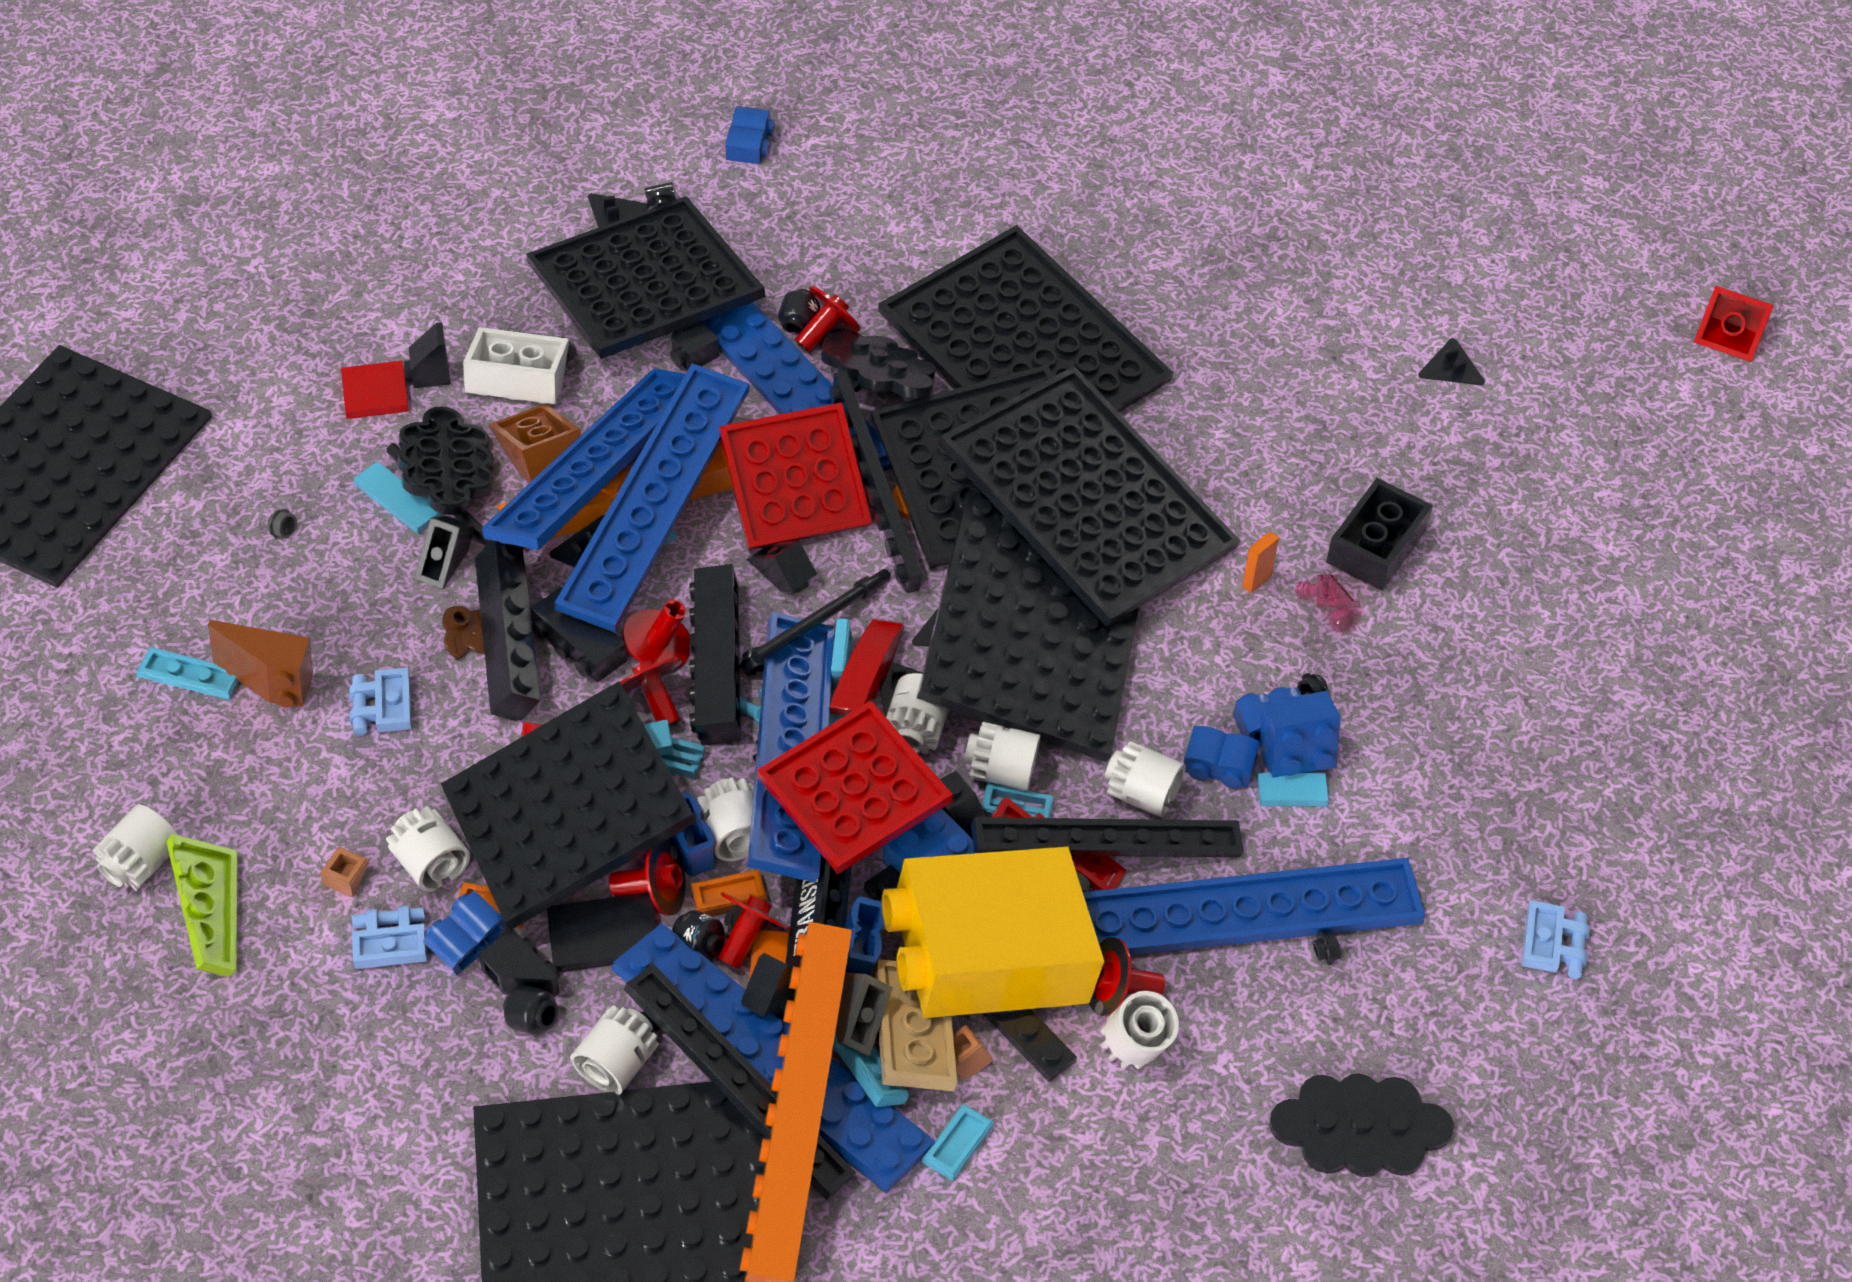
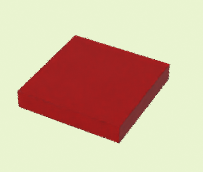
[341,360,409,419]

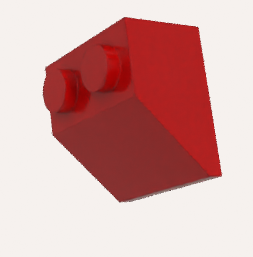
[1694,285,1774,362]

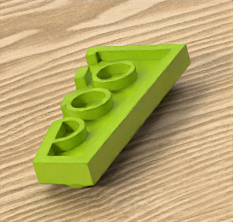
[166,834,237,976]

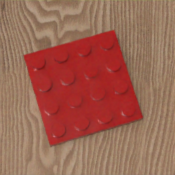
[719,402,872,551]
[757,700,953,874]

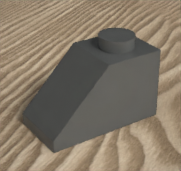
[835,973,893,1056]

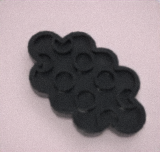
[821,329,936,399]
[398,406,494,515]
[1269,1073,1454,1177]

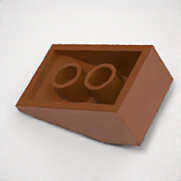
[489,403,581,483]
[208,620,313,708]

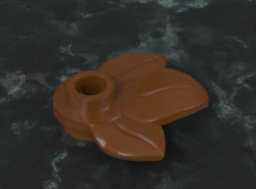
[442,606,484,660]

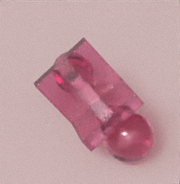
[1295,574,1361,632]

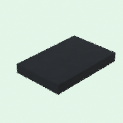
[547,892,657,972]

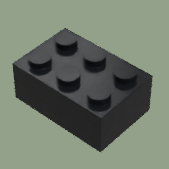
[1326,478,1433,591]

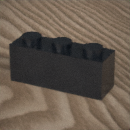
[530,587,627,683]

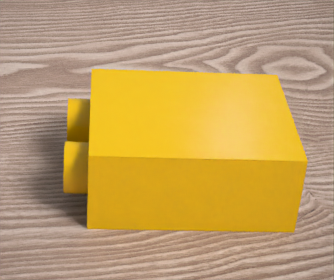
[882,847,1104,1018]

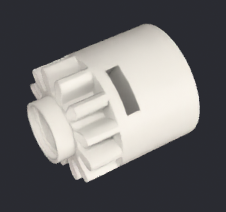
[886,673,949,754]
[964,722,1040,792]
[1105,741,1186,818]
[697,777,754,861]
[92,804,178,890]
[386,806,470,892]
[1100,991,1179,1069]
[570,1005,659,1095]

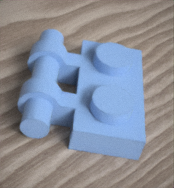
[349,668,412,736]
[1521,900,1590,979]
[352,905,427,969]

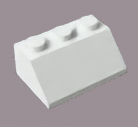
[463,327,569,404]

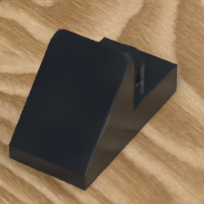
[741,953,795,1024]

